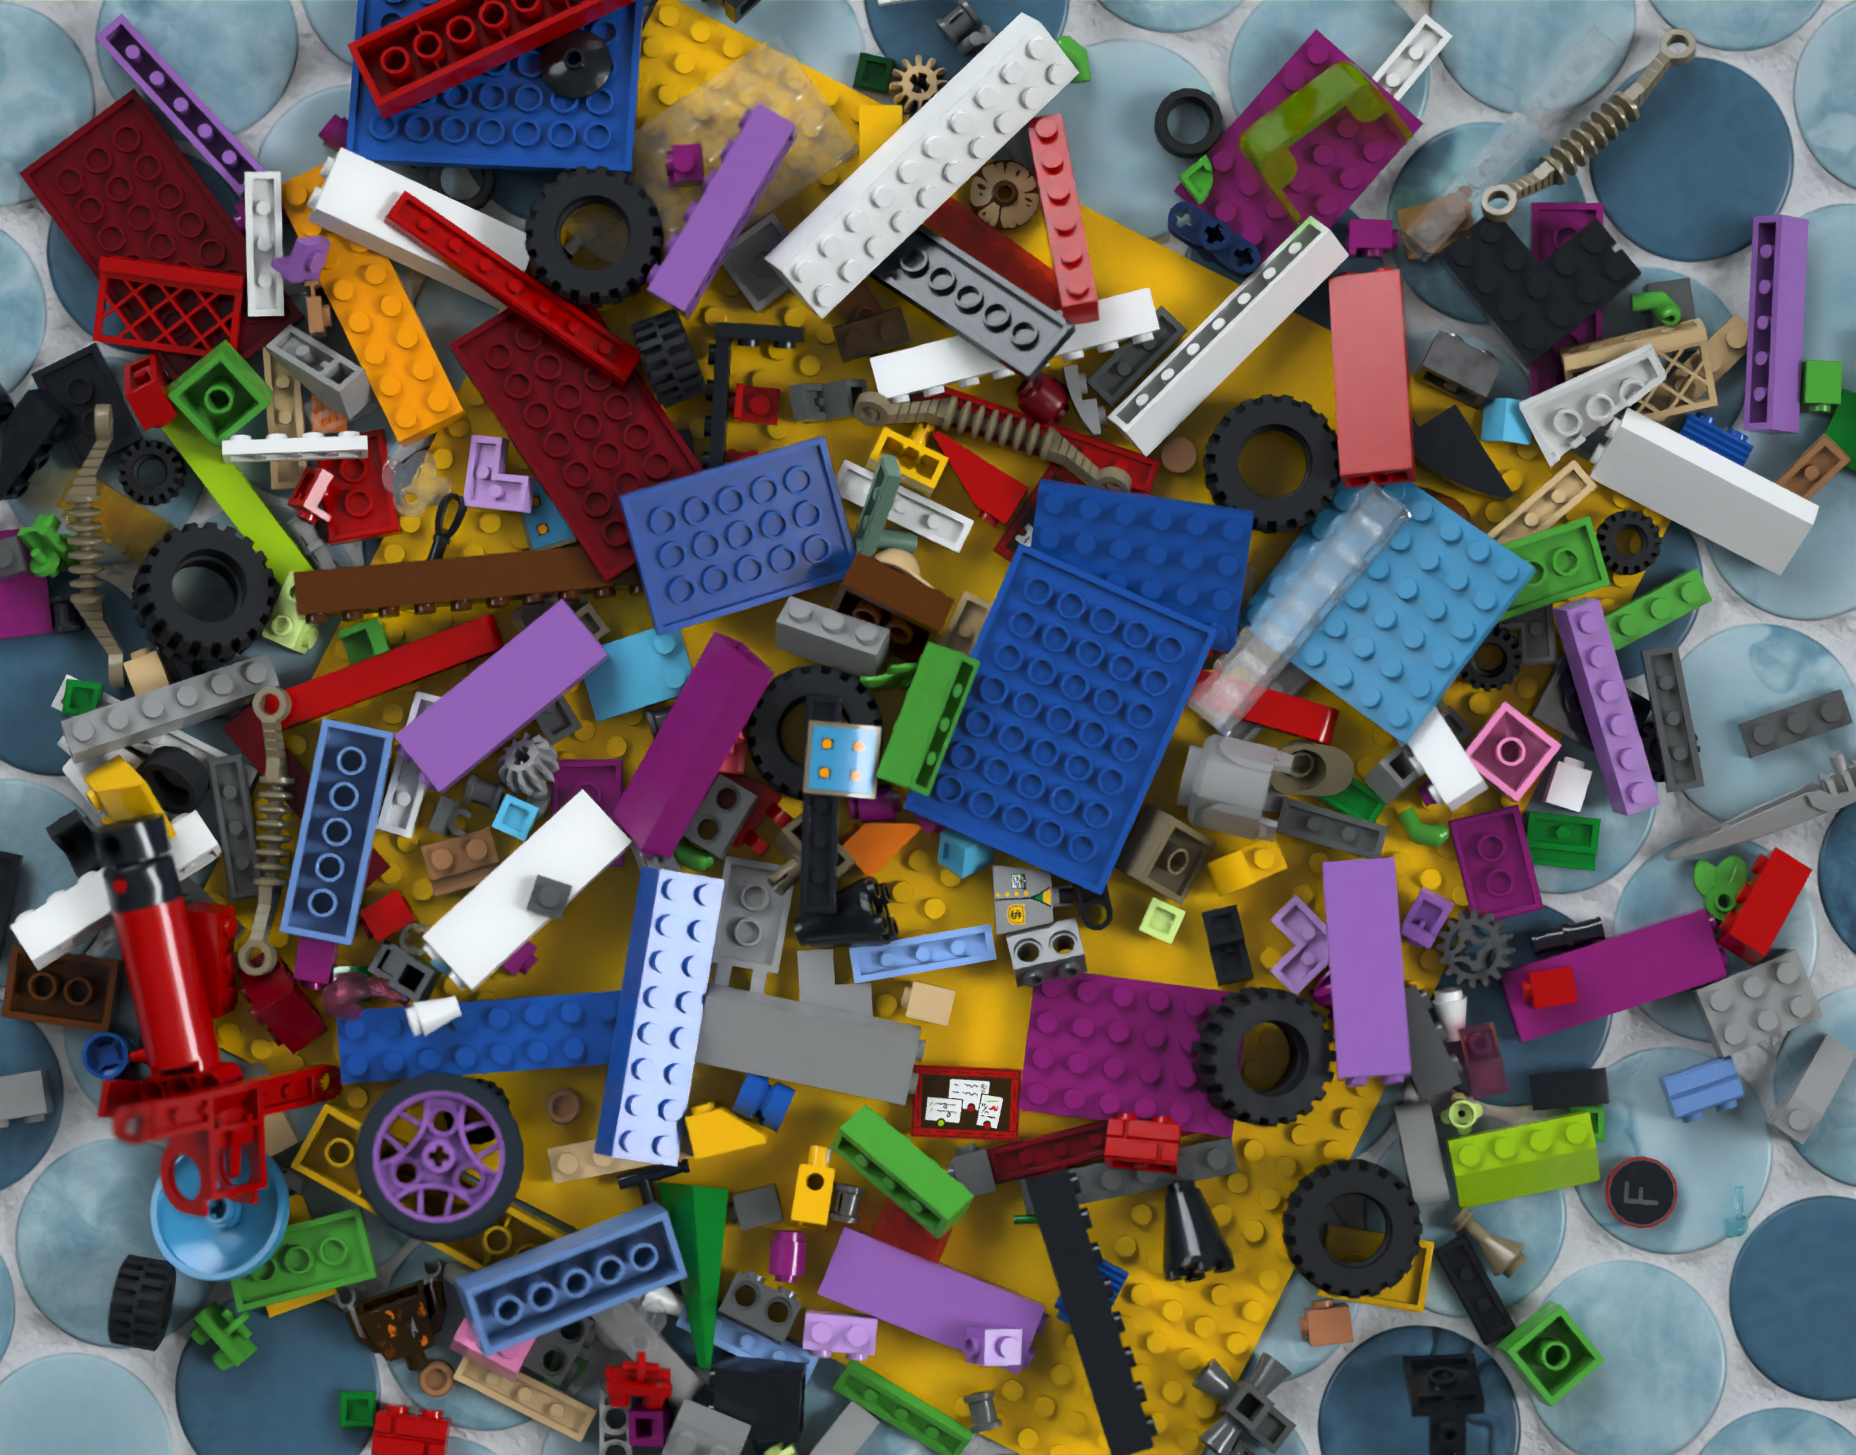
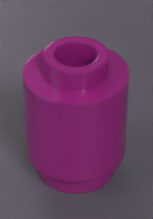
[849,784,901,822]
[768,1230,807,1283]

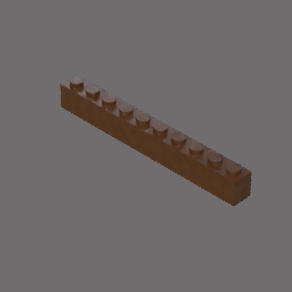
[293,546,645,625]

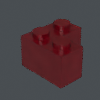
[236,951,329,1054]

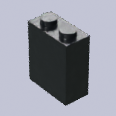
[708,1355,807,1444]

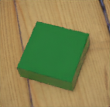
[62,679,104,716]
[339,1390,377,1428]

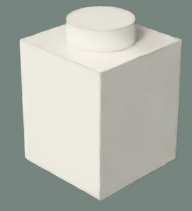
[1541,757,1593,813]

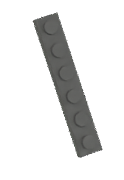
[1020,1137,1238,1215]

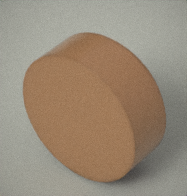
[1160,437,1197,474]
[545,1088,582,1125]
[419,1360,455,1397]

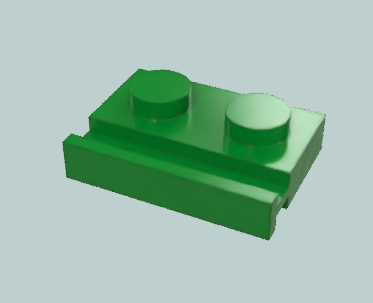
[1525,811,1601,871]

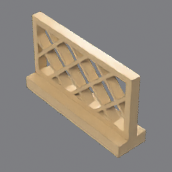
[1559,318,1718,433]

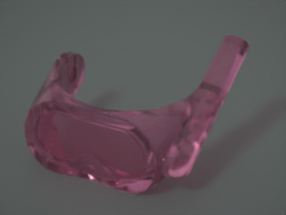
[322,972,410,1021]

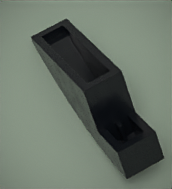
[1412,404,1513,501]

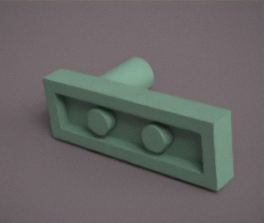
[852,454,918,558]

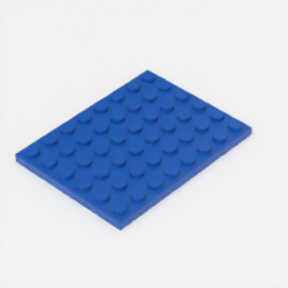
[346,0,644,175]
[903,543,1218,895]

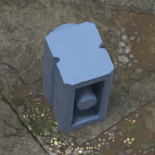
[1658,1055,1745,1123]

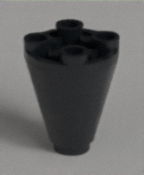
[794,876,899,947]
[1163,1180,1235,1283]

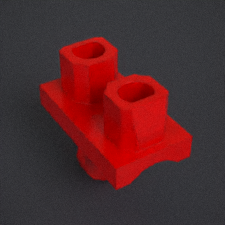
[604,1351,673,1410]

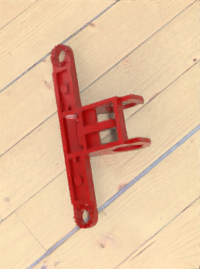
[113,1063,343,1217]

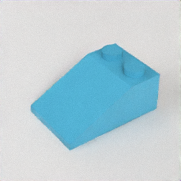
[584,628,693,722]

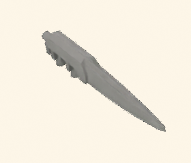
[1664,751,1856,861]

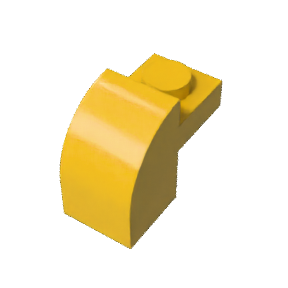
[1205,837,1288,897]

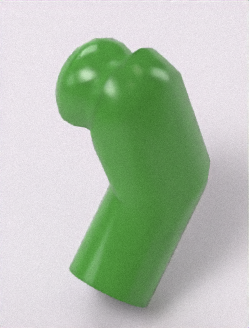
[1055,36,1091,84]
[1630,291,1681,326]
[1397,807,1449,847]
[673,836,714,872]

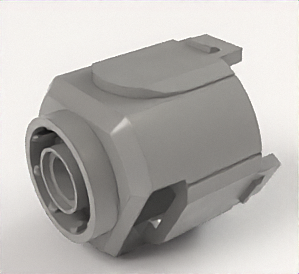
[1176,734,1294,841]

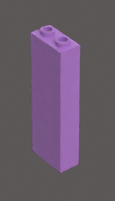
[394,599,611,793]
[1322,857,1411,1087]
[818,1224,1049,1374]

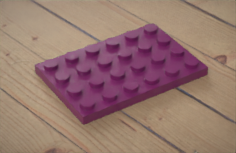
[1174,29,1423,266]
[1018,973,1245,1137]

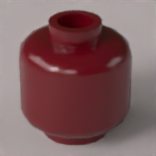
[1015,372,1070,425]

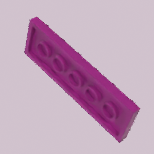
[1529,202,1604,398]

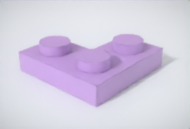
[463,435,536,514]
[1269,895,1329,995]

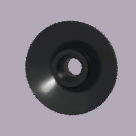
[540,29,612,99]

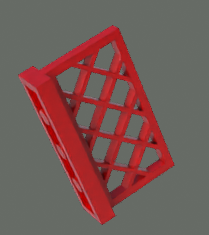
[92,254,247,357]

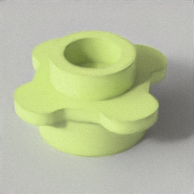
[1440,1092,1483,1135]

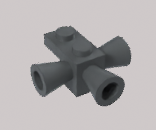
[1192,1352,1296,1455]

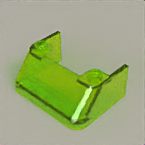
[1239,61,1414,227]

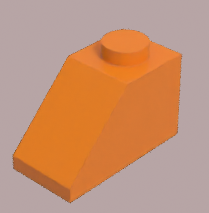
[841,823,921,878]

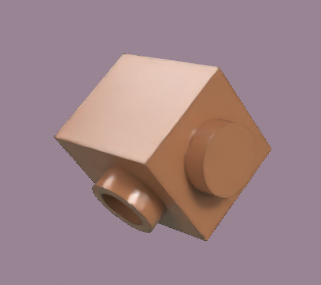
[1299,1299,1354,1347]

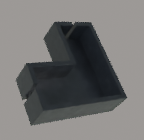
[1437,216,1642,369]

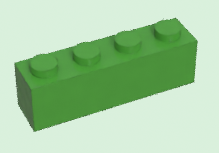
[876,641,980,797]
[830,1104,974,1240]

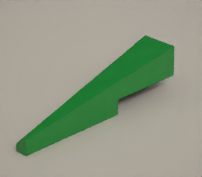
[659,1182,729,1369]

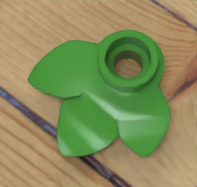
[860,663,919,691]
[1693,854,1750,921]

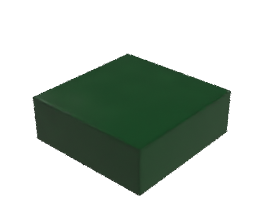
[853,52,895,96]

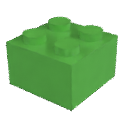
[167,339,274,448]
[1495,1301,1605,1407]

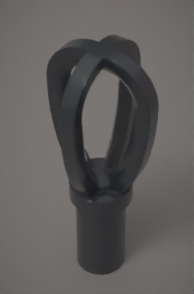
[427,493,467,560]

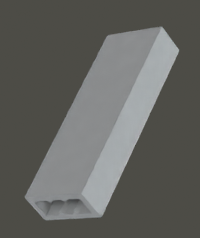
[695,983,926,1105]

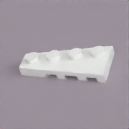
[1519,343,1667,467]

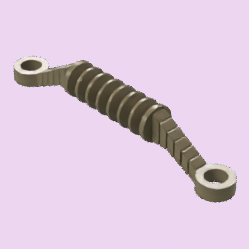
[1481,29,1696,223]
[853,391,1132,492]
[64,404,127,688]
[238,686,295,976]

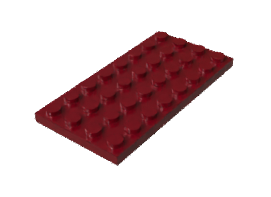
[19,89,305,381]
[449,286,703,584]

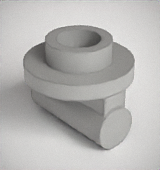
[957,25,996,55]

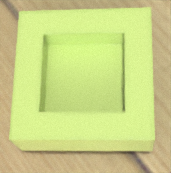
[1138,897,1186,944]

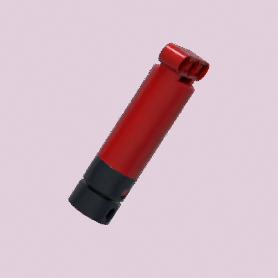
[92,813,244,1102]

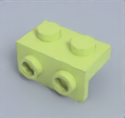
[262,571,319,655]

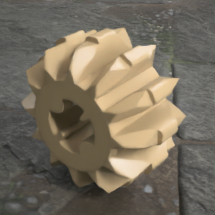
[889,55,949,114]

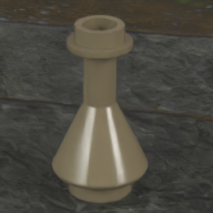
[1451,1207,1527,1279]

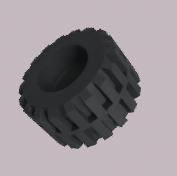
[631,309,706,408]
[108,1254,176,1351]

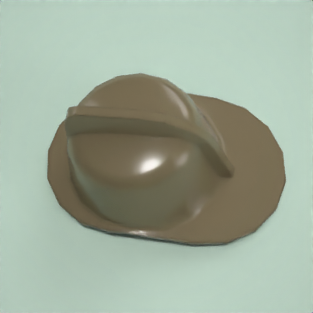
[1269,739,1354,796]

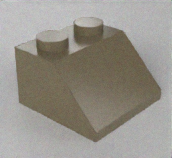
[1114,803,1216,905]

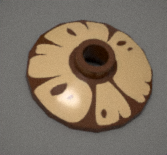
[969,160,1039,231]

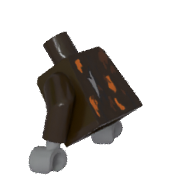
[335,1258,447,1371]

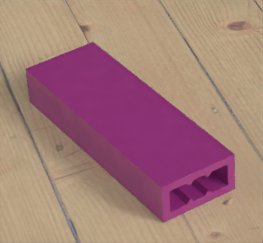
[611,631,774,858]
[1498,908,1730,1043]

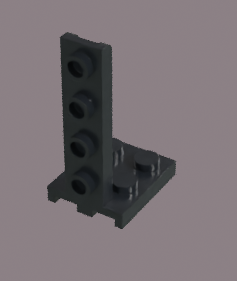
[702,322,805,470]
[1402,1353,1485,1455]

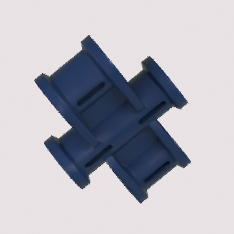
[1168,202,1260,279]

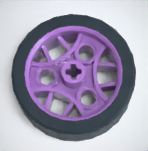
[355,1073,524,1243]

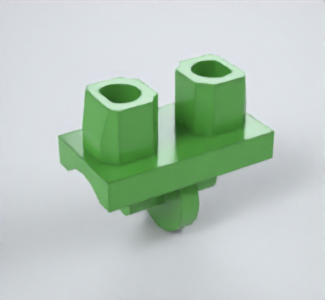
[17,514,79,578]
[189,1302,258,1371]

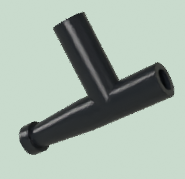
[617,1158,690,1205]

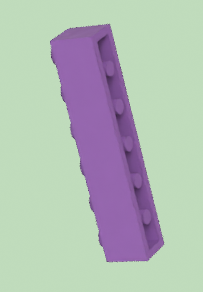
[95,13,266,199]
[1743,214,1809,435]
[1552,597,1660,816]

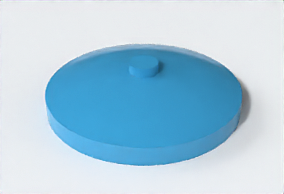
[150,1148,290,1282]

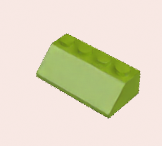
[1444,1110,1600,1209]

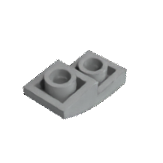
[1062,365,1107,438]

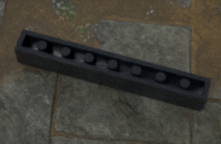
[1024,1166,1158,1455]

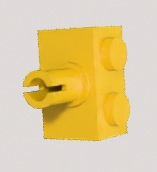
[865,421,949,499]

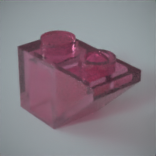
[1458,1021,1509,1100]

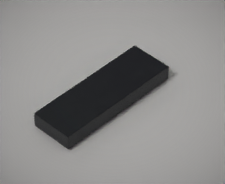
[1433,1233,1516,1345]

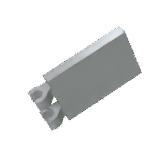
[711,856,794,994]

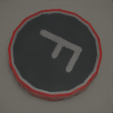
[1604,1156,1678,1228]

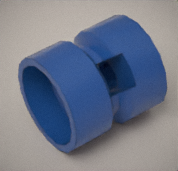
[82,1031,136,1079]
[731,1073,796,1132]

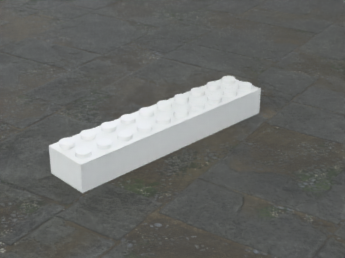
[764,12,1079,319]

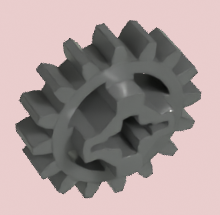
[1436,909,1516,988]

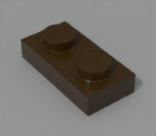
[832,306,912,363]

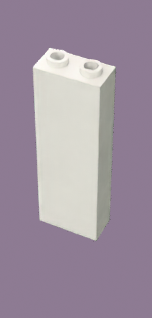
[307,147,530,311]
[1589,407,1819,576]
[422,789,632,992]

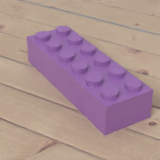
[645,103,798,320]

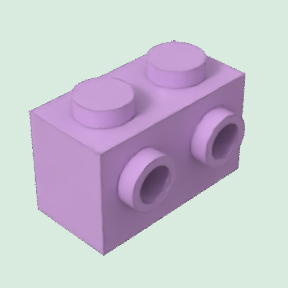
[802,1309,878,1361]

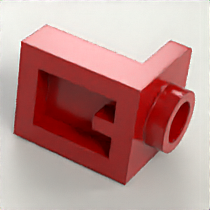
[727,383,781,426]
[287,467,333,526]

